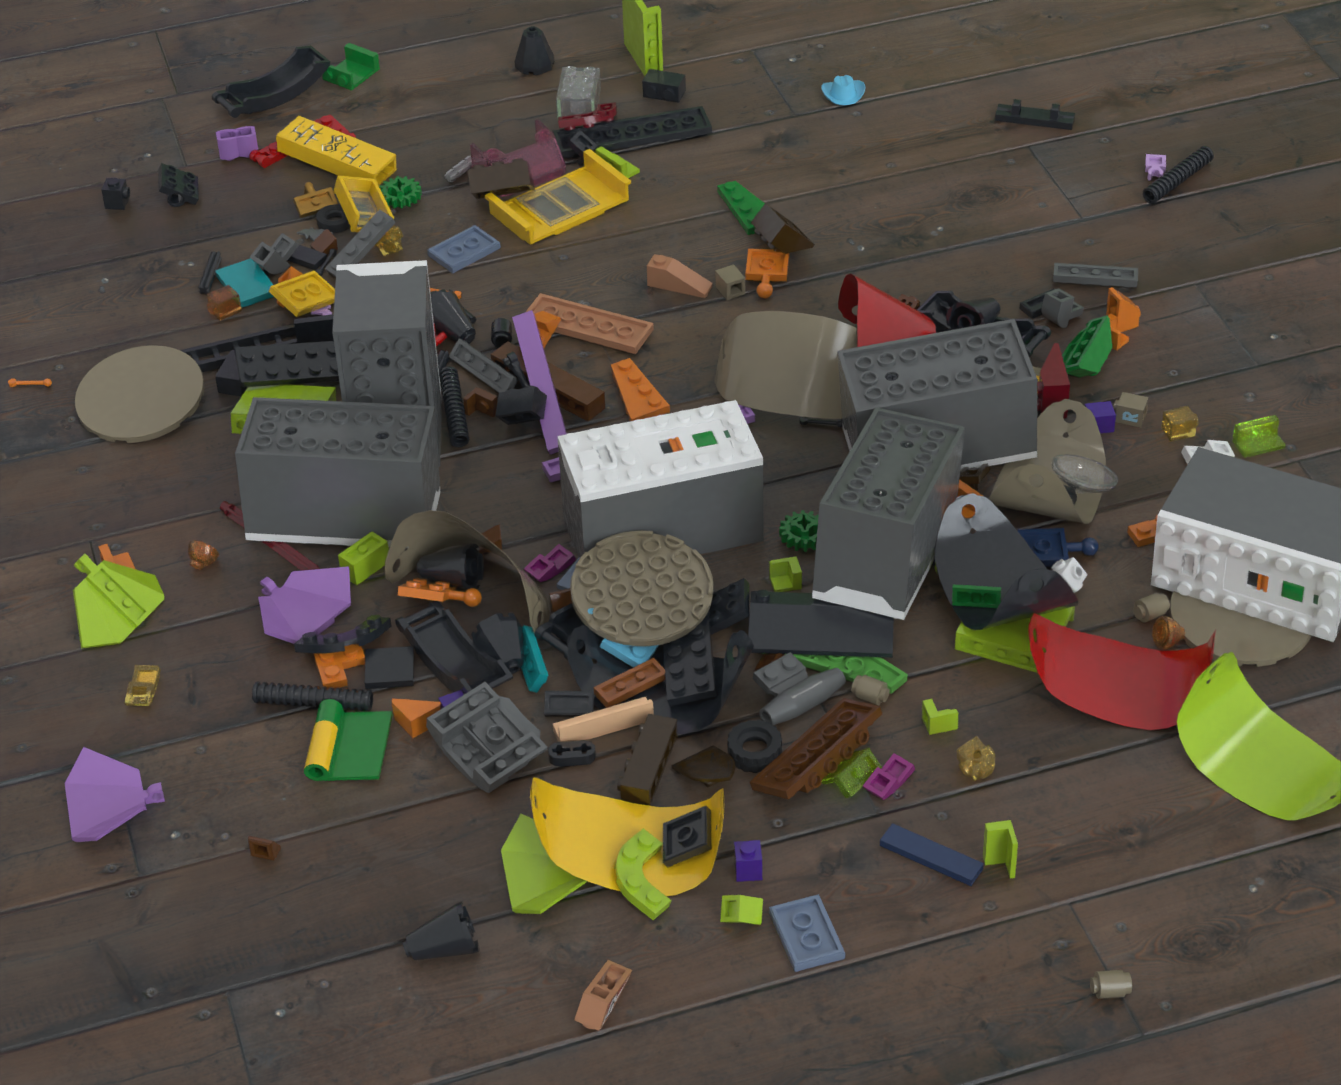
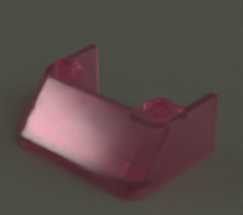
[470,119,566,196]

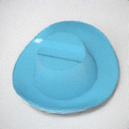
[822,75,865,105]

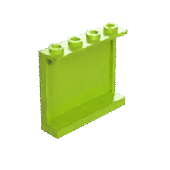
[622,0,663,76]
[231,384,336,434]
[955,606,1075,673]

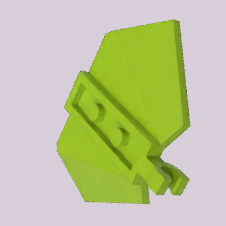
[73,554,164,649]
[501,814,587,914]

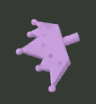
[311,305,332,316]

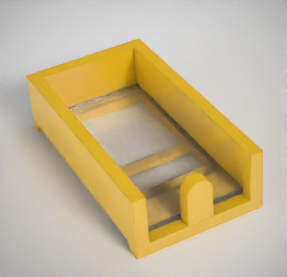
[333,176,394,235]

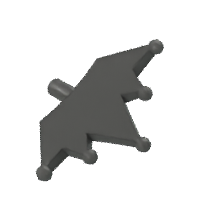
[297,227,333,241]

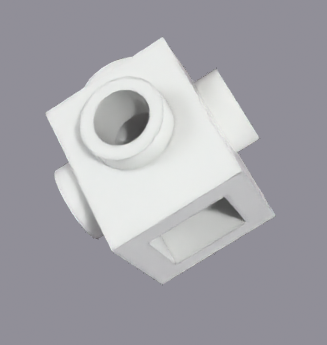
[1052,557,1088,593]

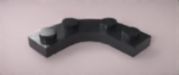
[294,615,392,653]

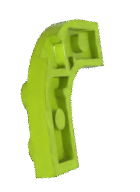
[614,828,671,920]

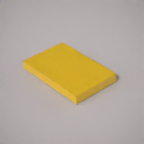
[269,271,335,317]

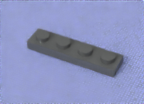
[325,209,396,278]
[1053,263,1138,287]
[449,338,518,392]

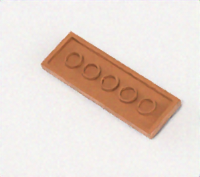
[526,293,654,354]

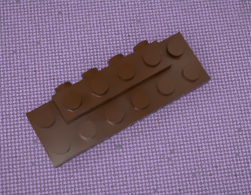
[750,698,882,800]

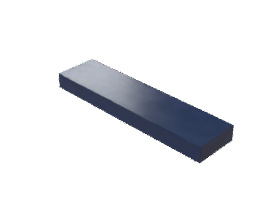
[880,823,984,886]

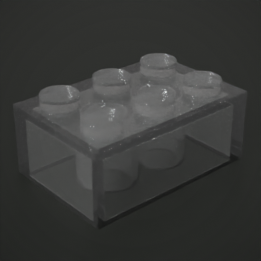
[556,66,601,118]

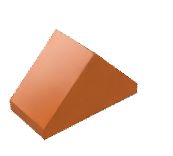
[392,698,441,738]

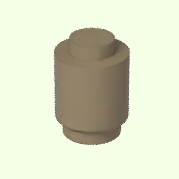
[1133,593,1170,623]
[851,675,890,705]
[1090,970,1132,999]

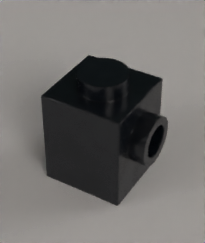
[101,177,130,210]

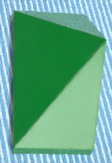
[952,584,1001,608]

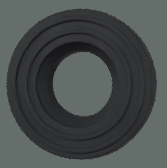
[316,204,350,233]

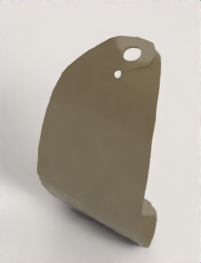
[714,311,858,419]
[989,399,1106,524]
[385,510,550,633]

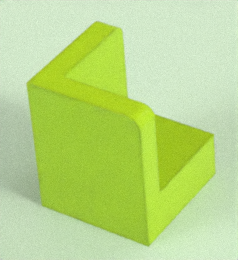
[769,556,802,592]
[922,699,959,735]
[720,895,763,925]

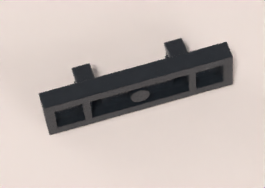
[995,99,1075,130]

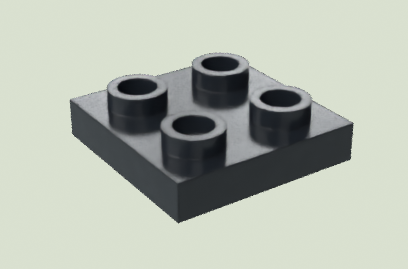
[158,163,199,207]
[709,578,749,635]

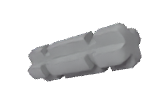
[445,156,476,182]

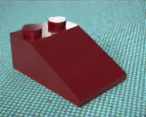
[1037,343,1070,419]

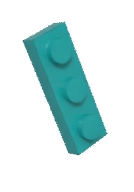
[521,625,549,693]

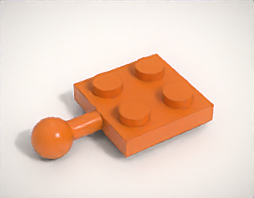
[745,249,789,299]
[398,578,482,607]

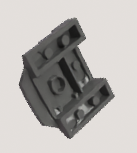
[426,682,548,793]

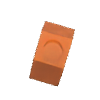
[1106,287,1141,332]

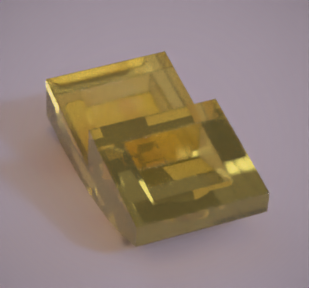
[125,665,161,706]

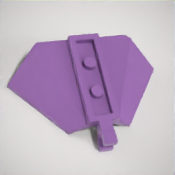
[258,566,351,644]
[65,747,165,842]

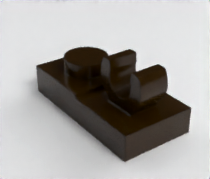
[959,463,990,490]

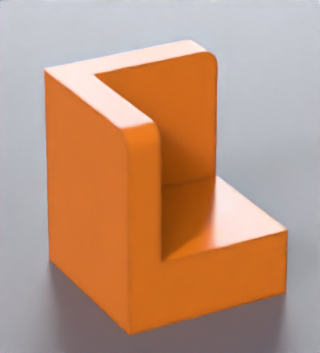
[1108,314,1129,351]

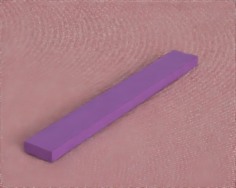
[512,310,567,454]

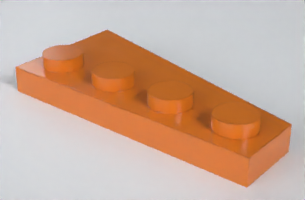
[611,358,670,421]

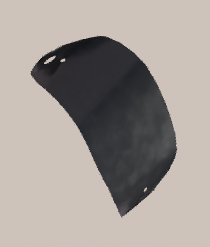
[935,493,1079,630]
[567,625,754,735]

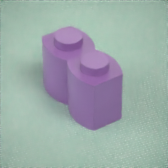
[216,126,258,161]

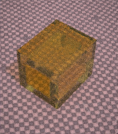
[1162,406,1199,441]

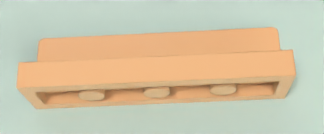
[553,697,654,742]

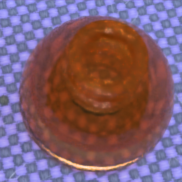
[188,540,219,570]
[1152,616,1185,650]

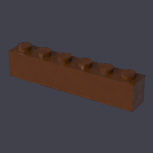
[491,342,605,422]

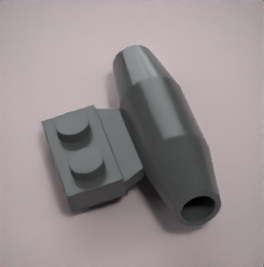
[752,652,846,726]

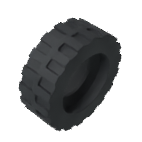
[727,720,782,773]

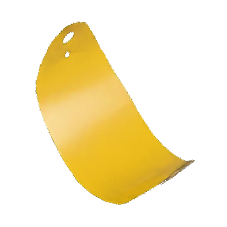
[530,777,724,896]

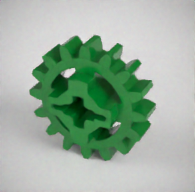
[379,176,422,209]
[779,510,819,552]

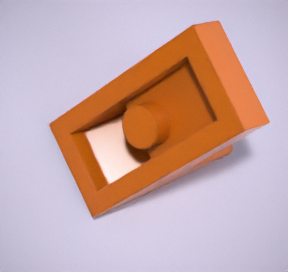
[534,311,561,348]

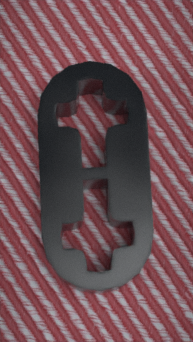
[548,740,596,767]

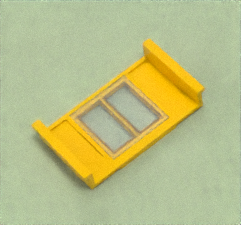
[485,149,631,245]

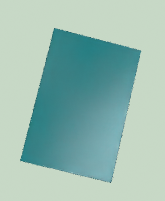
[215,258,274,308]

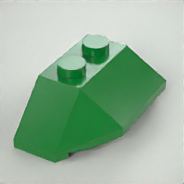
[1062,315,1112,377]

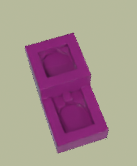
[524,544,576,582]
[863,753,915,800]

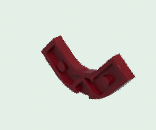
[558,102,617,130]

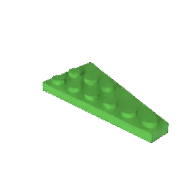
[762,653,908,694]

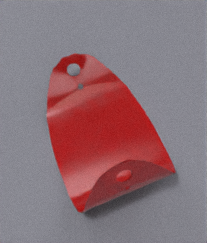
[838,273,936,347]
[1028,613,1216,730]

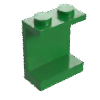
[322,43,380,90]

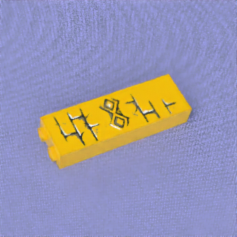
[276,116,397,186]

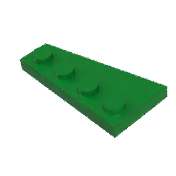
[717,181,765,235]

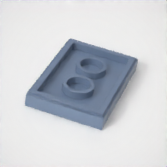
[427,225,501,273]
[769,894,845,972]

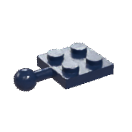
[1018,528,1099,567]

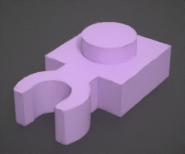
[1145,154,1166,180]

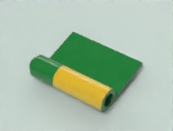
[304,699,393,781]

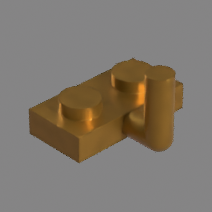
[293,182,338,218]

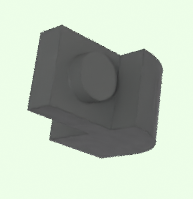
[250,233,299,274]
[1042,288,1084,328]

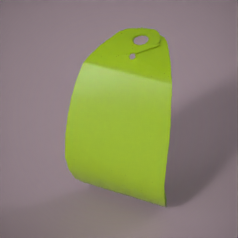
[1177,652,1341,820]

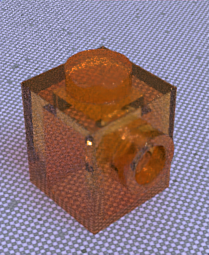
[207,285,242,321]

